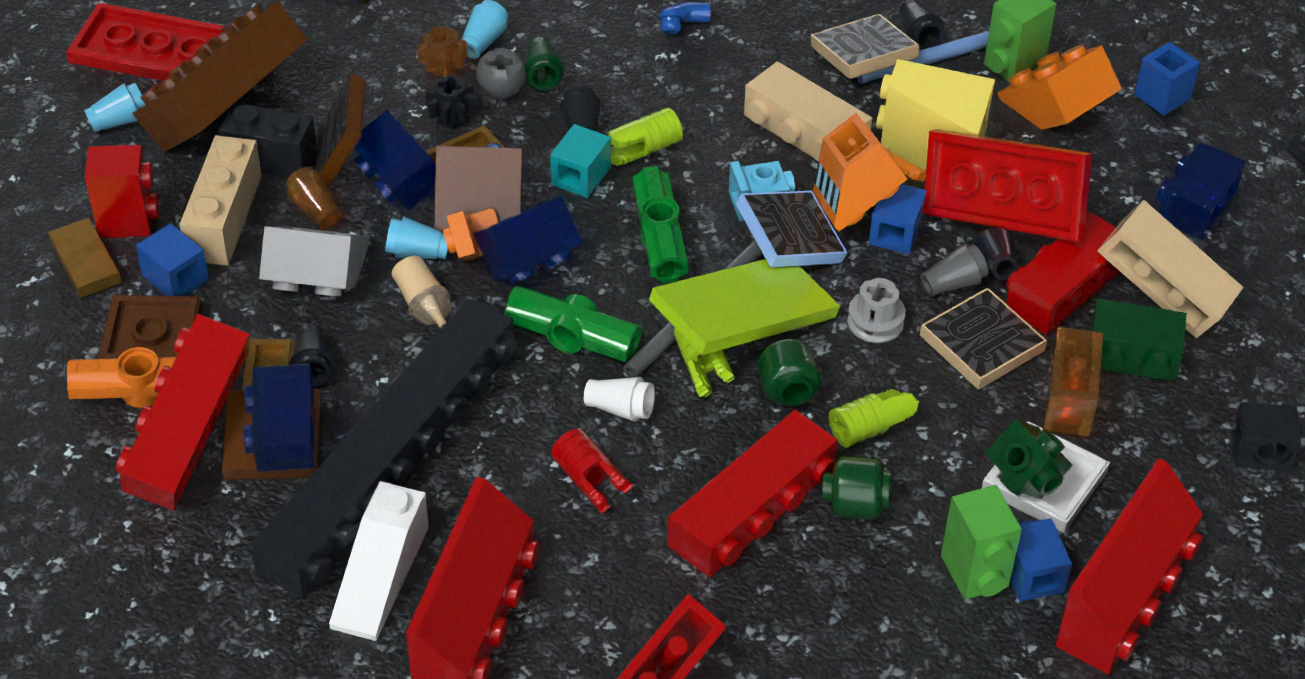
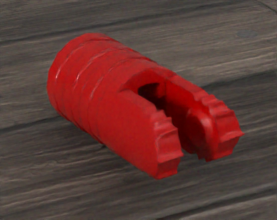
[551,428,633,514]

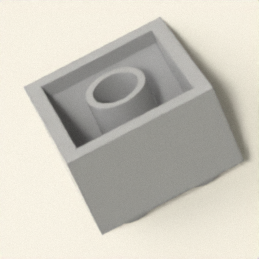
[259,226,370,296]

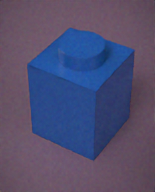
[1134,42,1200,116]
[869,184,927,254]
[136,223,209,296]
[1010,518,1072,602]

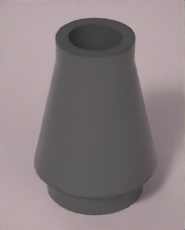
[920,244,988,297]

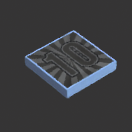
[736,191,847,267]

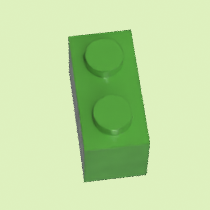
[984,0,1057,83]
[941,484,1022,600]

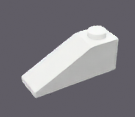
[329,481,429,641]

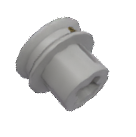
[847,278,906,343]

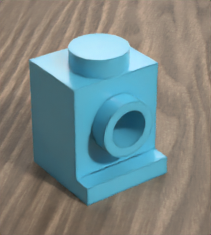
[729,161,795,221]

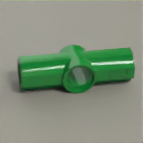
[632,166,688,284]
[504,286,642,362]

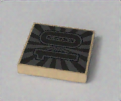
[811,14,919,79]
[920,288,1047,390]

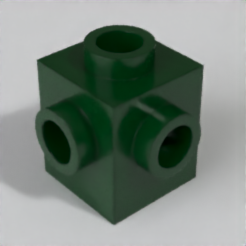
[985,419,1073,499]

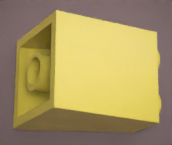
[876,59,995,171]

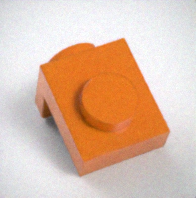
[443,208,506,261]

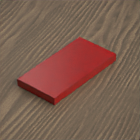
[66,2,224,81]
[923,129,1092,242]

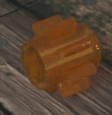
[417,26,468,76]

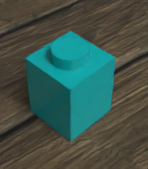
[550,124,611,198]

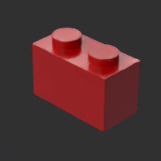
[85,145,160,238]

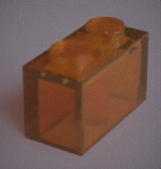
[1043,326,1103,437]

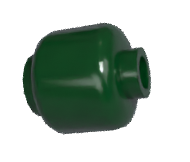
[757,339,821,407]
[823,457,892,520]

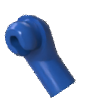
[658,2,710,34]

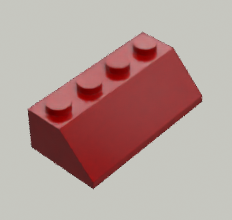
[1055,458,1203,675]
[406,476,540,679]

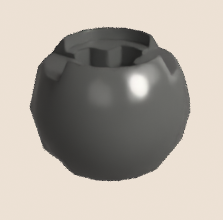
[476,48,527,99]

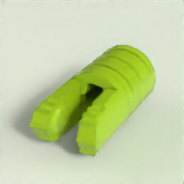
[608,107,683,166]
[674,328,735,397]
[829,389,919,448]

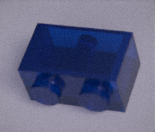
[353,109,436,211]
[1156,142,1246,240]
[473,196,582,284]
[244,364,315,471]

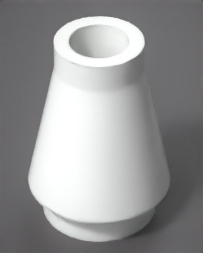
[584,377,655,422]

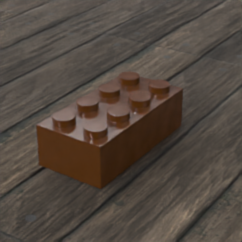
[132,1,308,152]

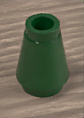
[525,37,564,90]

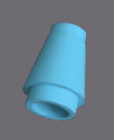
[459,0,509,59]
[84,83,144,132]
[385,216,448,260]

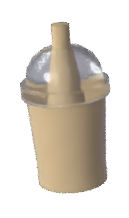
[392,255,451,329]

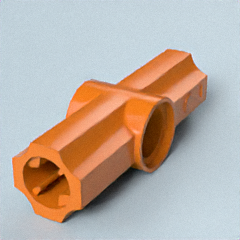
[67,347,176,408]

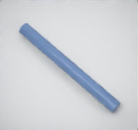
[856,31,989,84]

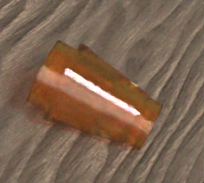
[285,167,341,229]

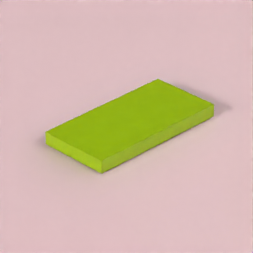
[649,259,840,355]

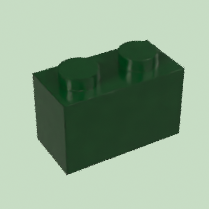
[1086,298,1187,382]

